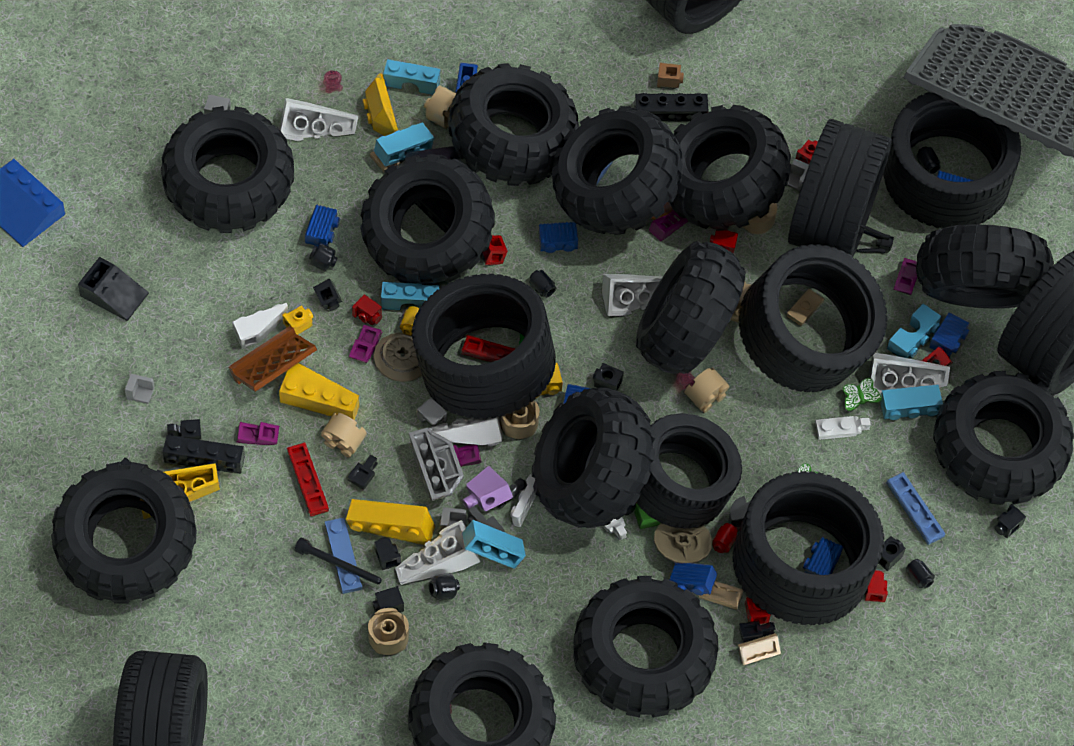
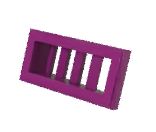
[649,210,688,241]

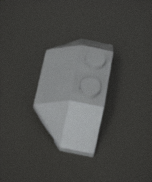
[409,427,464,501]

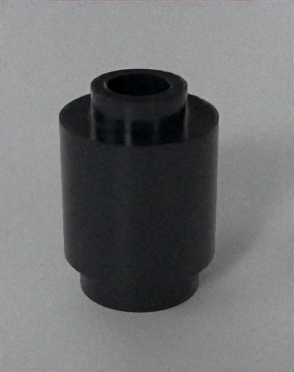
[916,146,941,174]
[529,270,557,298]
[906,559,935,588]

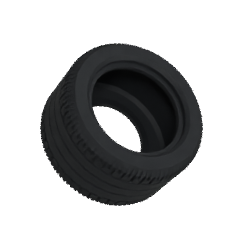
[113,650,208,746]

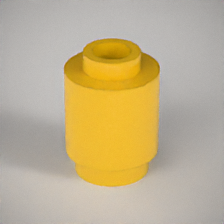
[400,306,419,336]

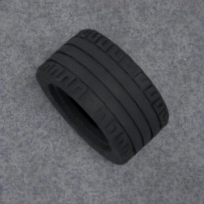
[636,413,742,529]

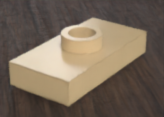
[786,289,824,327]
[699,581,743,610]
[738,633,781,665]

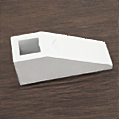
[233,303,288,349]

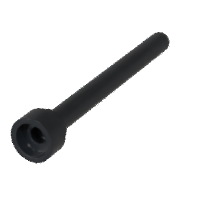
[295,537,382,585]

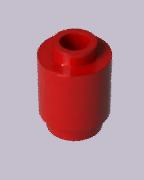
[712,523,738,553]

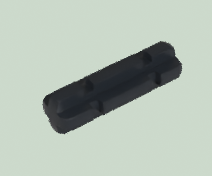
[497,478,527,508]

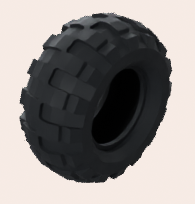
[448,63,579,186]
[669,105,791,231]
[161,106,294,233]
[552,106,683,235]
[360,154,495,285]
[916,224,1054,309]
[636,241,746,374]
[933,371,1074,505]
[532,388,656,528]
[51,462,197,604]
[573,576,719,718]
[407,642,556,746]

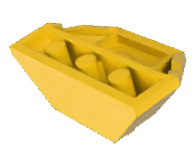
[362,73,398,136]

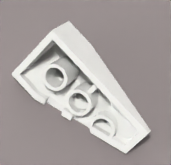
[280,98,358,141]
[602,274,662,316]
[869,353,950,395]
[429,416,502,446]
[395,520,480,585]

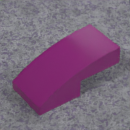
[893,258,917,295]
[349,325,383,363]
[236,422,280,445]
[453,444,482,467]

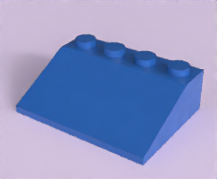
[0,159,65,247]

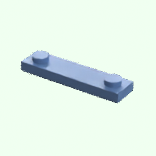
[886,472,945,545]
[325,517,362,594]

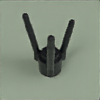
[856,224,894,254]

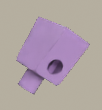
[462,466,513,511]

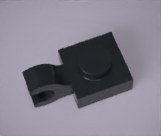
[167,419,201,440]
[347,455,378,490]
[739,621,776,643]

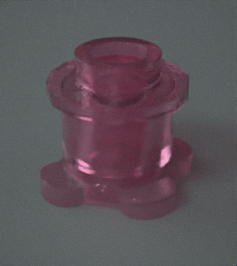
[323,70,343,94]
[676,372,695,395]

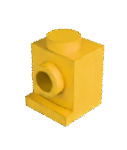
[282,305,313,334]

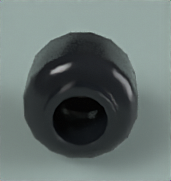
[309,243,338,271]
[428,573,460,601]

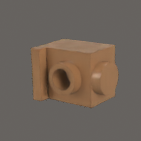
[657,63,684,88]

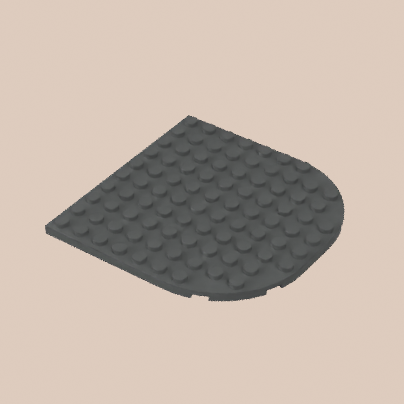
[904,24,1074,158]

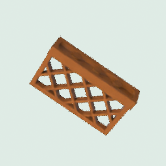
[228,326,317,392]

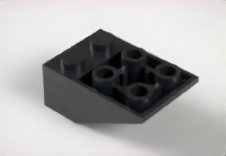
[78,257,149,321]

